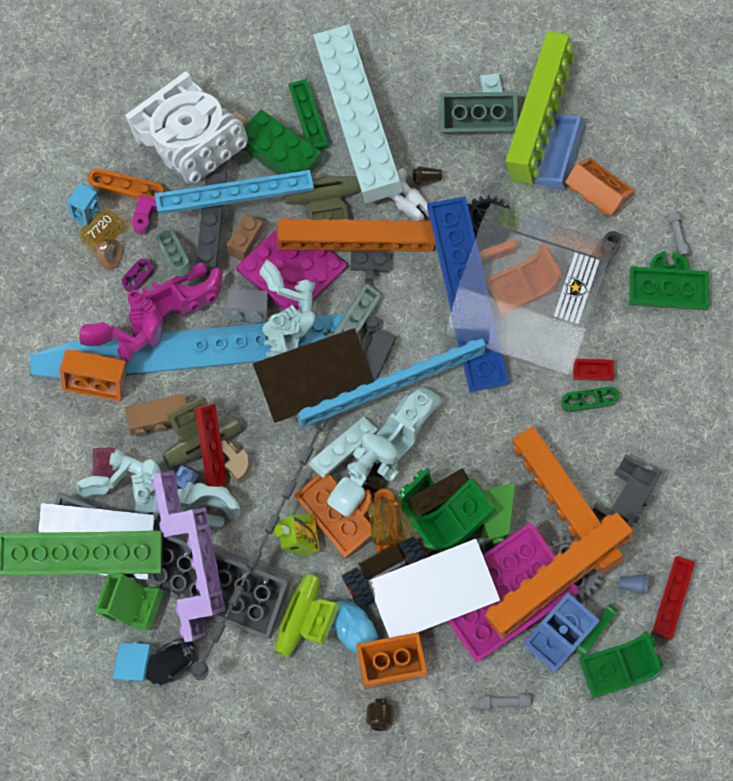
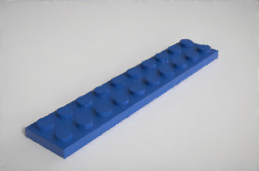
[427,196,509,393]

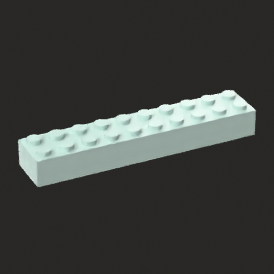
[313,24,403,204]

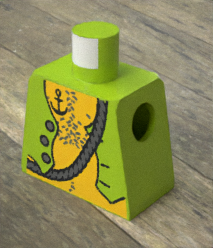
[274,514,320,557]

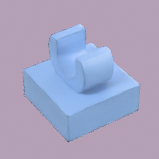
[175,465,200,489]

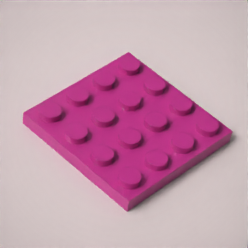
[236,217,347,310]

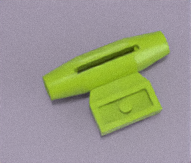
[274,574,340,657]

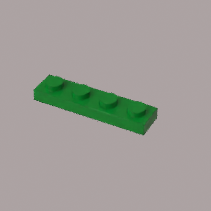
[288,79,328,150]

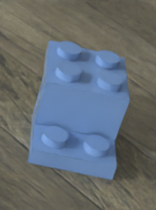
[523,593,600,673]

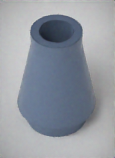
[619,574,649,595]

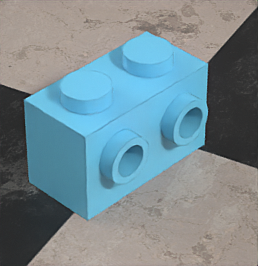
[67,183,101,227]

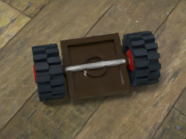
[342,536,427,608]

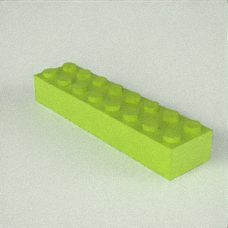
[505,31,575,185]

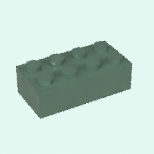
[439,92,518,133]

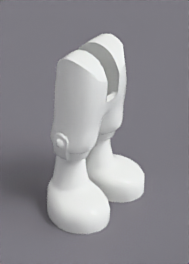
[389,168,429,221]

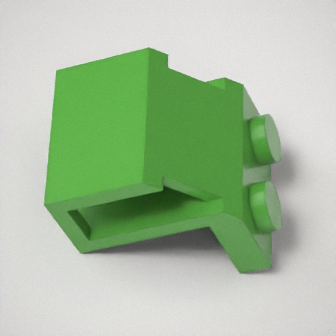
[94,574,164,631]

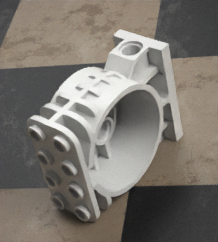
[125,71,248,185]

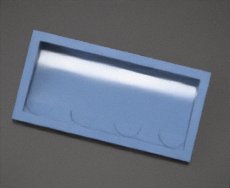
[534,114,585,190]

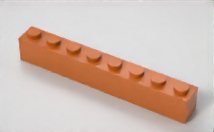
[276,218,435,251]
[512,426,623,575]
[485,512,633,639]

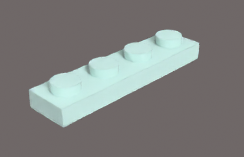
[309,416,378,479]

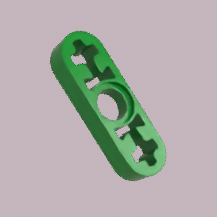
[561,386,619,412]
[575,604,618,657]

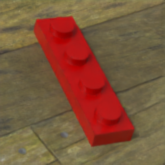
[195,404,227,487]
[651,556,695,641]

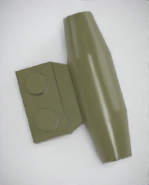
[283,176,361,220]
[162,396,241,468]

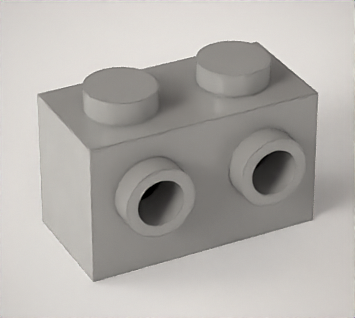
[226,289,268,322]

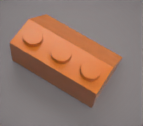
[565,157,635,216]
[60,349,126,402]
[356,632,427,690]

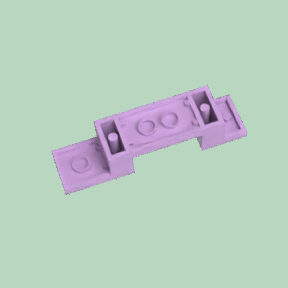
[151,471,226,642]

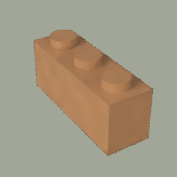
[124,393,187,437]

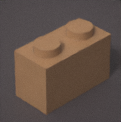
[227,213,263,261]

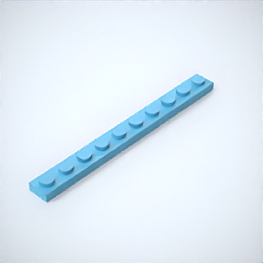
[298,339,486,429]

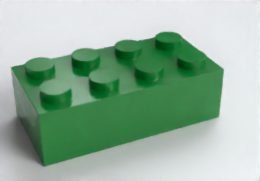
[242,109,321,175]

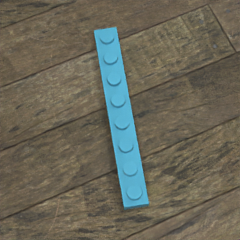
[155,170,314,215]

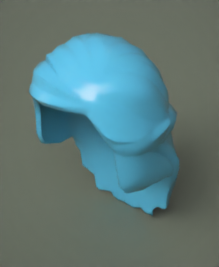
[333,600,378,654]

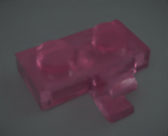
[93,447,129,489]

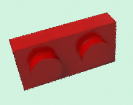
[573,358,614,381]

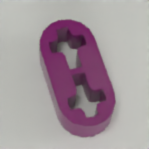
[122,259,153,292]

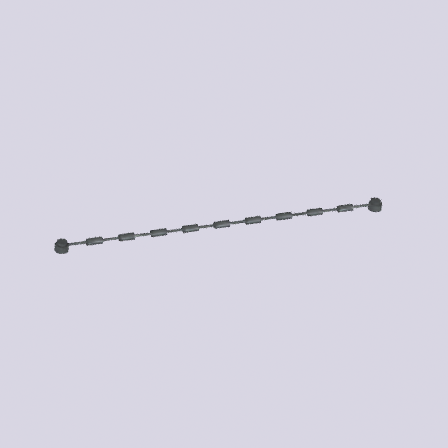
[191,316,380,680]

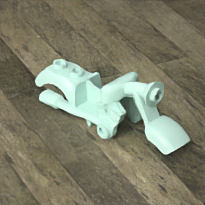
[259,260,316,418]
[327,387,442,517]
[76,449,241,529]

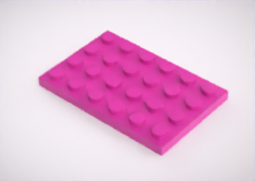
[447,522,579,663]

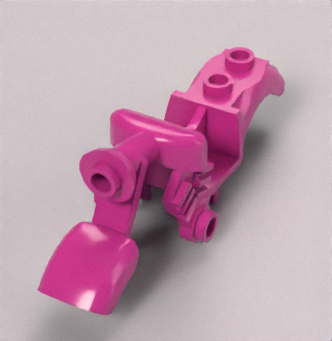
[79,262,222,363]

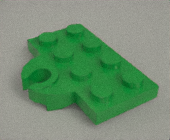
[629,251,709,310]

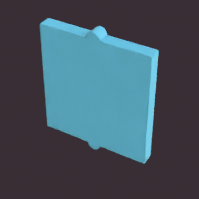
[112,642,152,683]

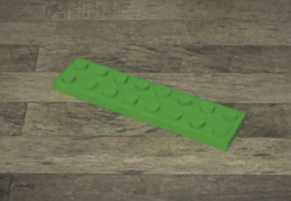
[0,531,163,575]

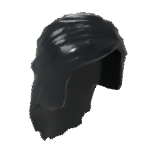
[145,638,199,686]

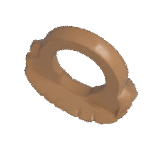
[95,239,122,270]

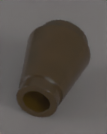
[413,166,442,186]

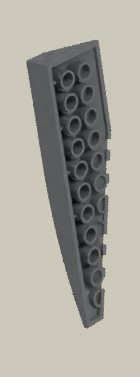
[54,493,293,639]

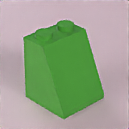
[479,482,515,550]

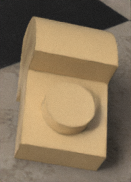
[221,440,249,485]

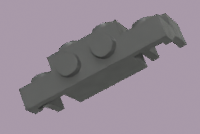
[592,454,662,527]

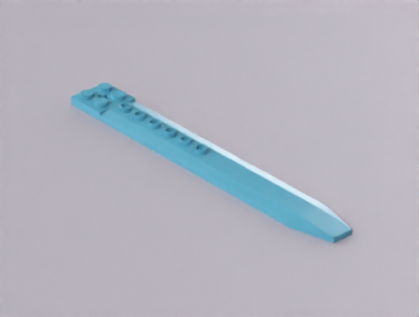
[30,314,345,379]

